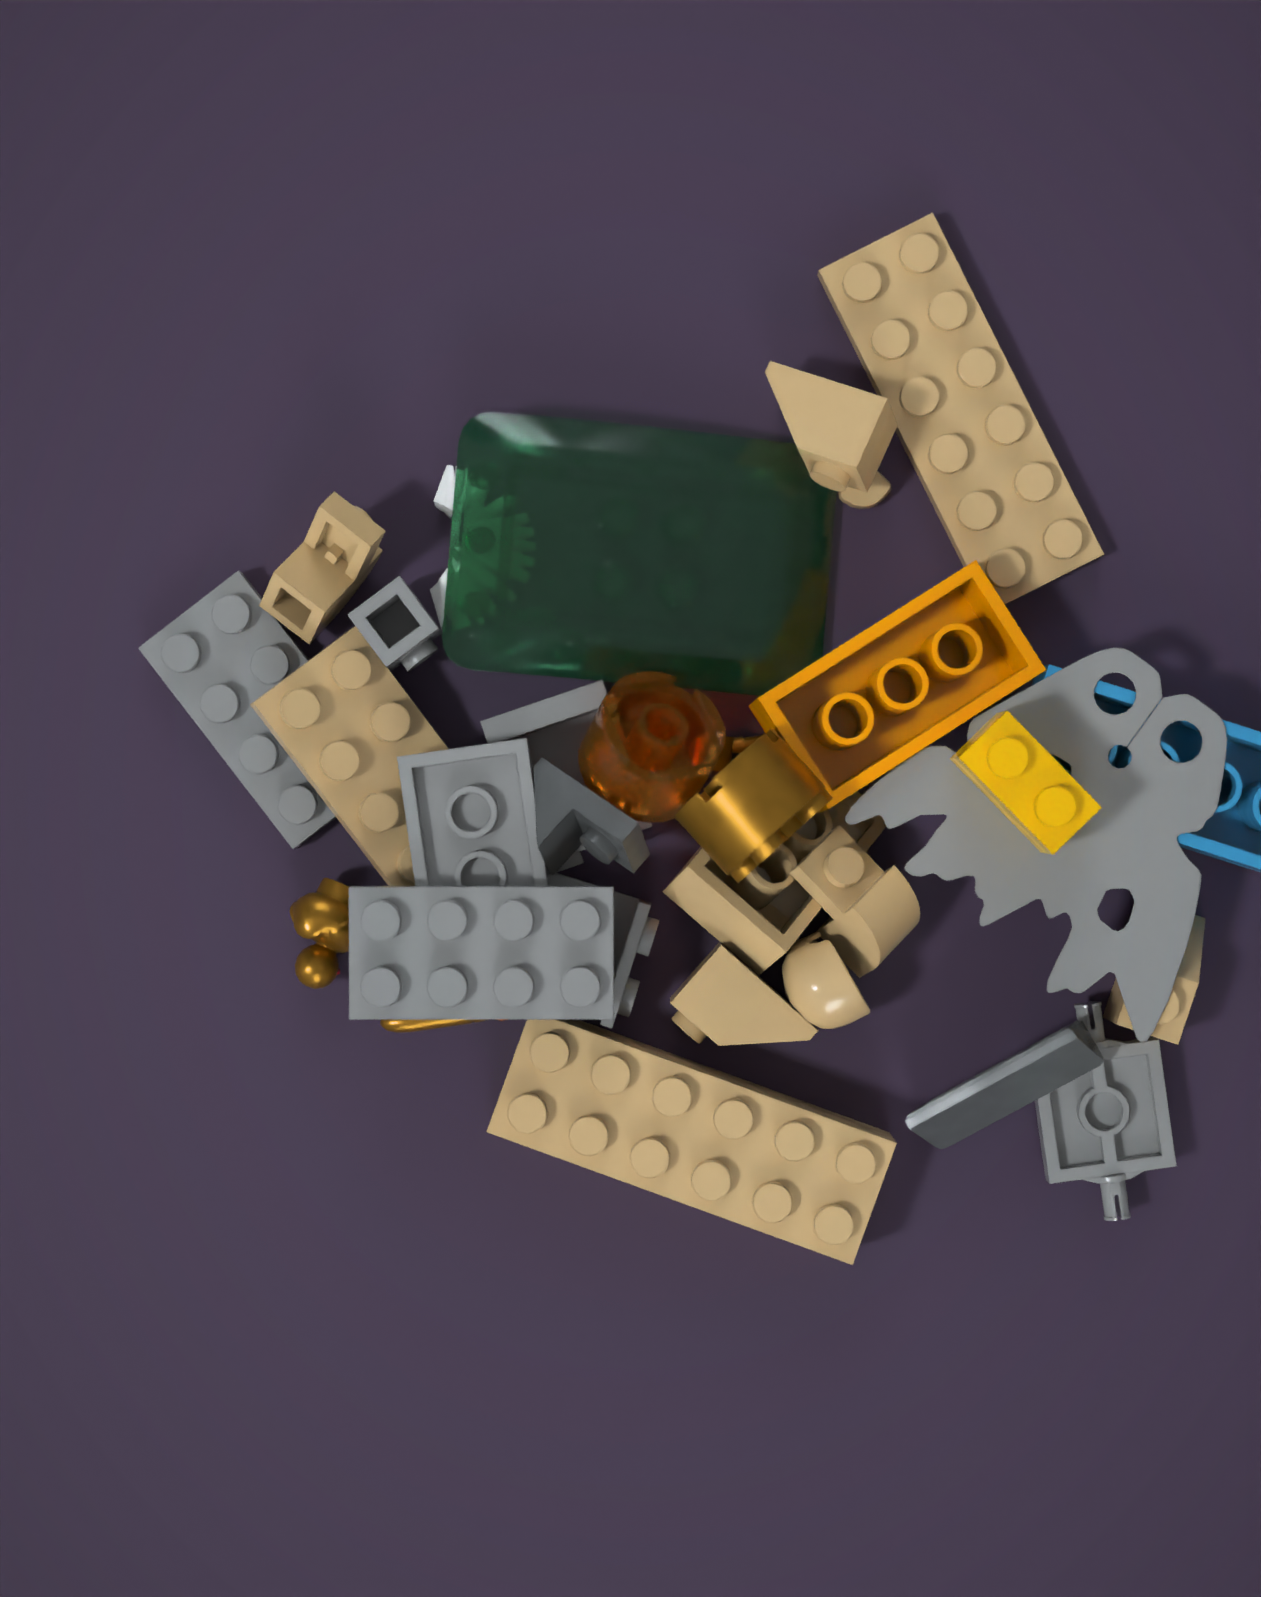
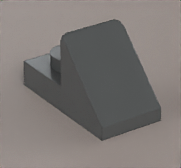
[533,758,650,875]

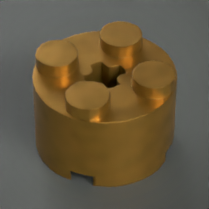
[674,728,833,883]

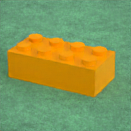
[748,560,1046,814]

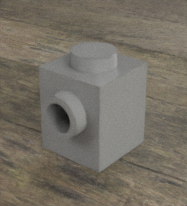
[347,576,442,672]

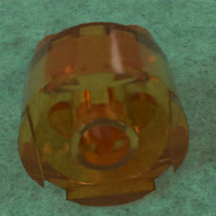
[578,671,726,823]

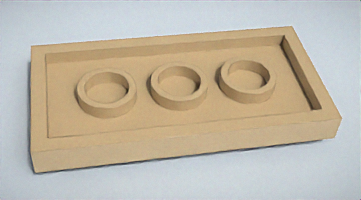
[250,626,448,886]

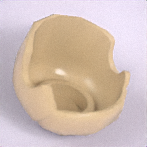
[782,931,870,1029]

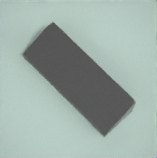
[905,1020,1104,1149]

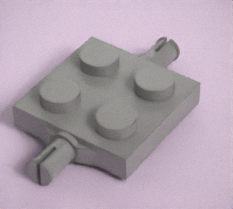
[1035,1001,1177,1221]

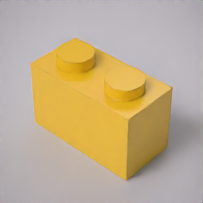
[950,710,1102,855]

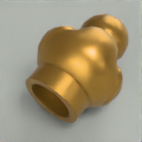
[289,878,349,989]

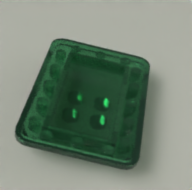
[442,412,837,696]

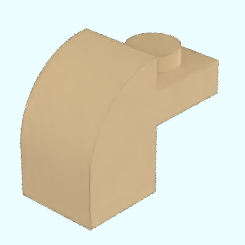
[259,491,386,645]
[790,825,920,978]

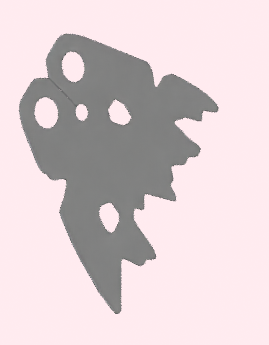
[845,647,1227,1042]

